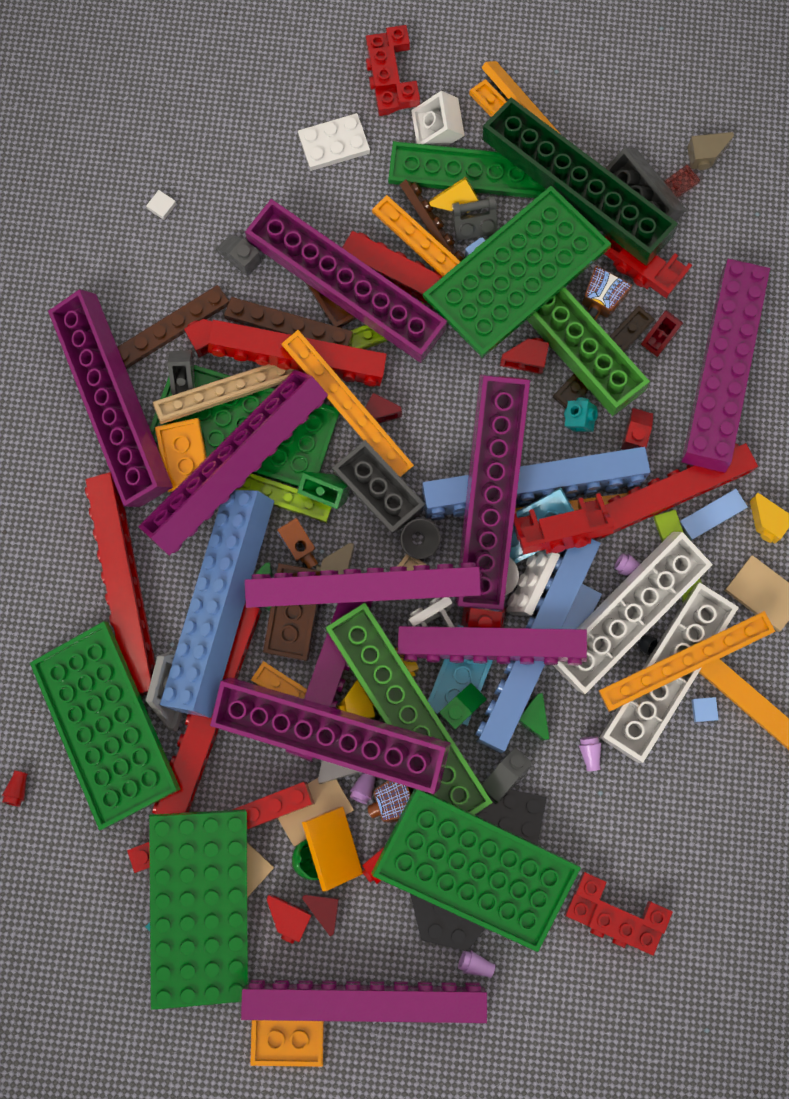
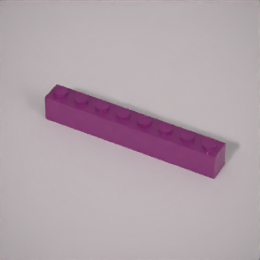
[285,601,373,762]
[397,626,587,666]

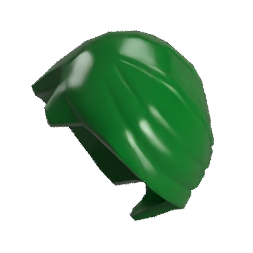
[292,839,319,880]

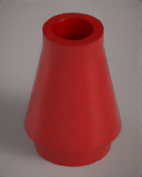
[2,771,28,807]

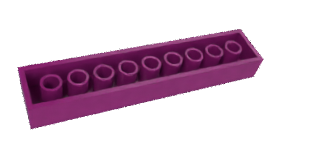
[245,199,447,363]
[681,259,770,473]
[48,289,173,507]
[138,370,328,556]
[455,374,530,610]
[245,562,483,608]
[210,677,451,794]
[241,979,487,1023]

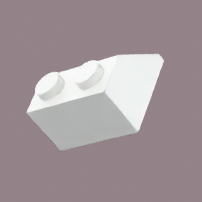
[411,91,465,146]

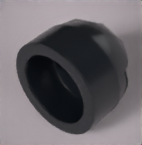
[637,635,657,655]

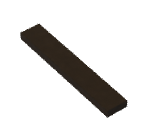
[552,305,655,409]

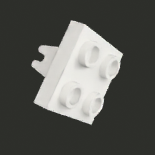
[408,597,454,627]

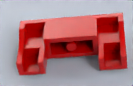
[366,25,420,116]
[604,235,692,299]
[513,493,614,555]
[564,872,673,956]

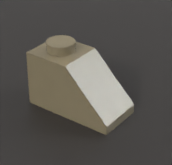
[687,132,734,170]
[316,543,355,574]

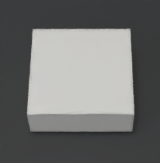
[146,190,177,220]

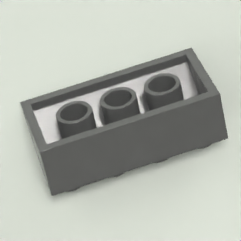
[606,147,687,221]
[332,440,425,534]

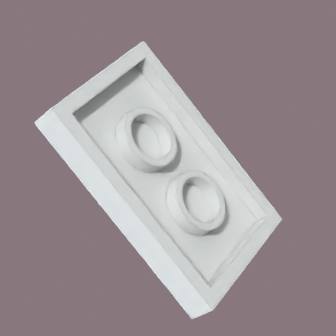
[298,113,370,171]
[506,551,560,616]

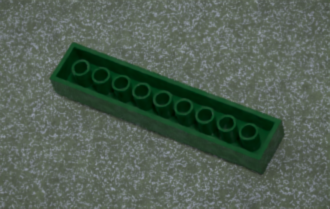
[482,97,678,266]

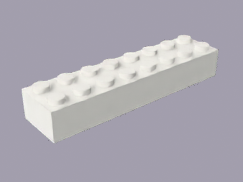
[553,532,713,694]
[599,582,739,763]

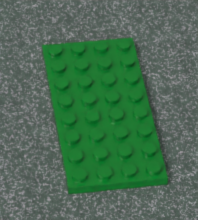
[423,186,611,358]
[150,365,340,488]
[30,621,181,831]
[371,788,581,952]
[149,809,248,1010]

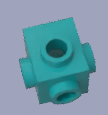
[564,398,598,432]

